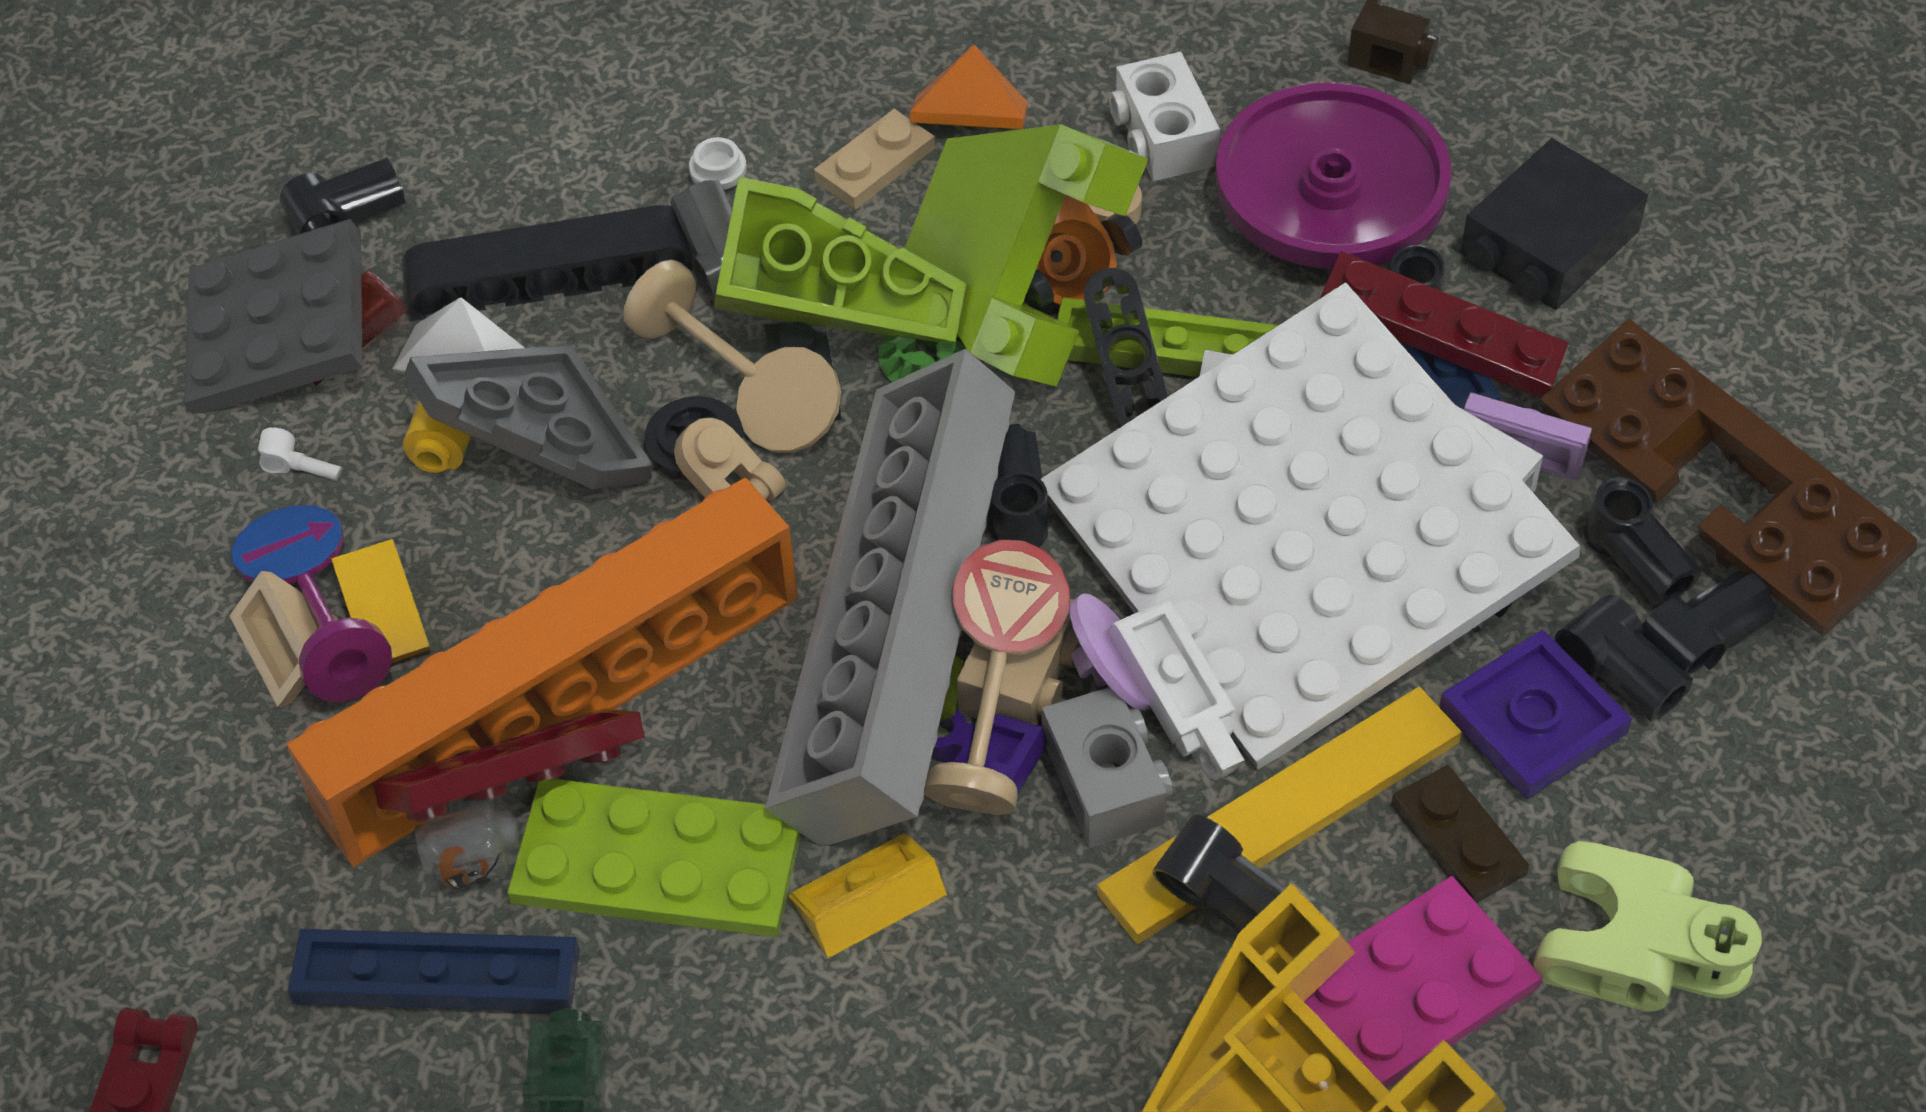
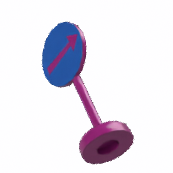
[231,505,392,702]

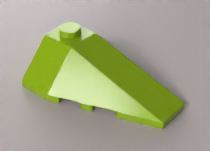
[714,177,966,344]

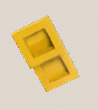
[331,539,431,663]

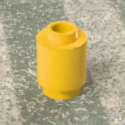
[403,401,471,473]

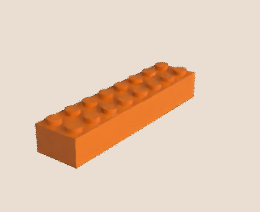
[286,477,798,868]

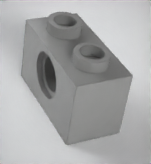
[1042,687,1173,848]

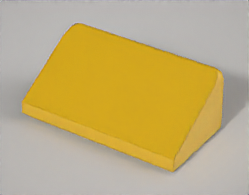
[788,833,947,958]

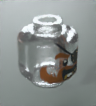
[415,796,521,889]

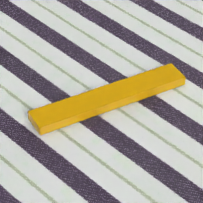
[1097,686,1462,945]

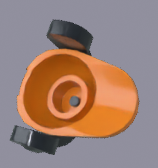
[1024,195,1143,310]

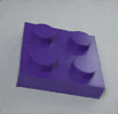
[1439,629,1632,799]

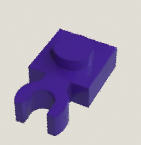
[931,707,1048,793]

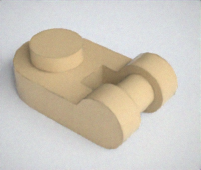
[674,418,786,502]

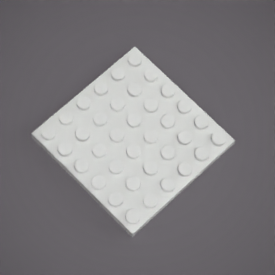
[1041,282,1580,770]

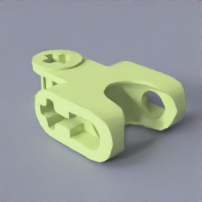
[1534,841,1762,1012]

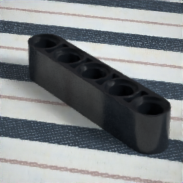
[402,205,693,320]

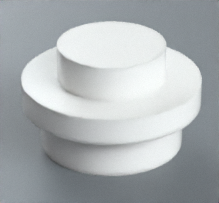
[689,137,747,190]

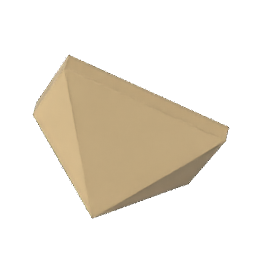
[229,571,339,708]

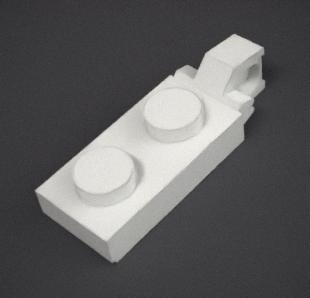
[1108,599,1244,781]

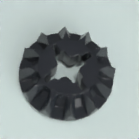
[645,396,744,480]

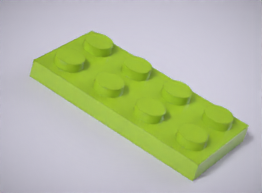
[507,779,801,937]

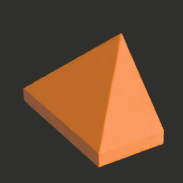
[910,45,1028,129]

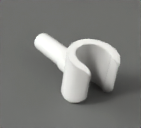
[258,427,343,481]

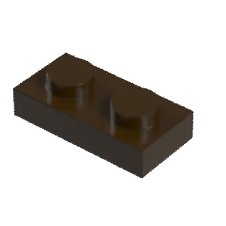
[1391,765,1529,903]

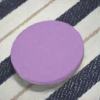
[1070,594,1150,710]

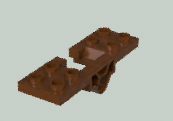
[1540,318,1917,637]

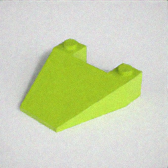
[905,124,1148,387]

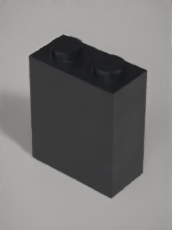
[1461,138,1648,310]

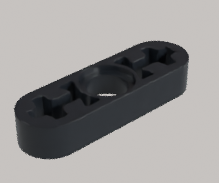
[1084,268,1168,428]

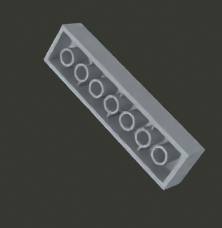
[765,349,1015,846]

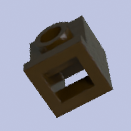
[1347,0,1439,85]

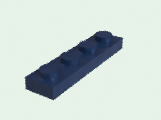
[288,929,580,1013]

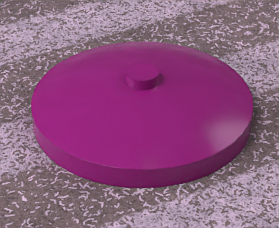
[1215,82,1451,269]

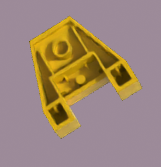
[1142,883,1507,1112]

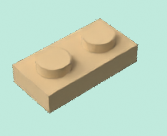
[814,109,935,210]

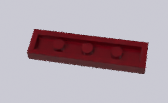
[1320,251,1569,398]
[373,708,645,821]

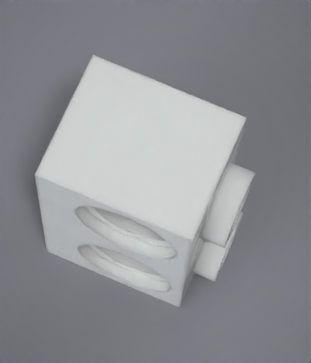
[1109,52,1220,181]

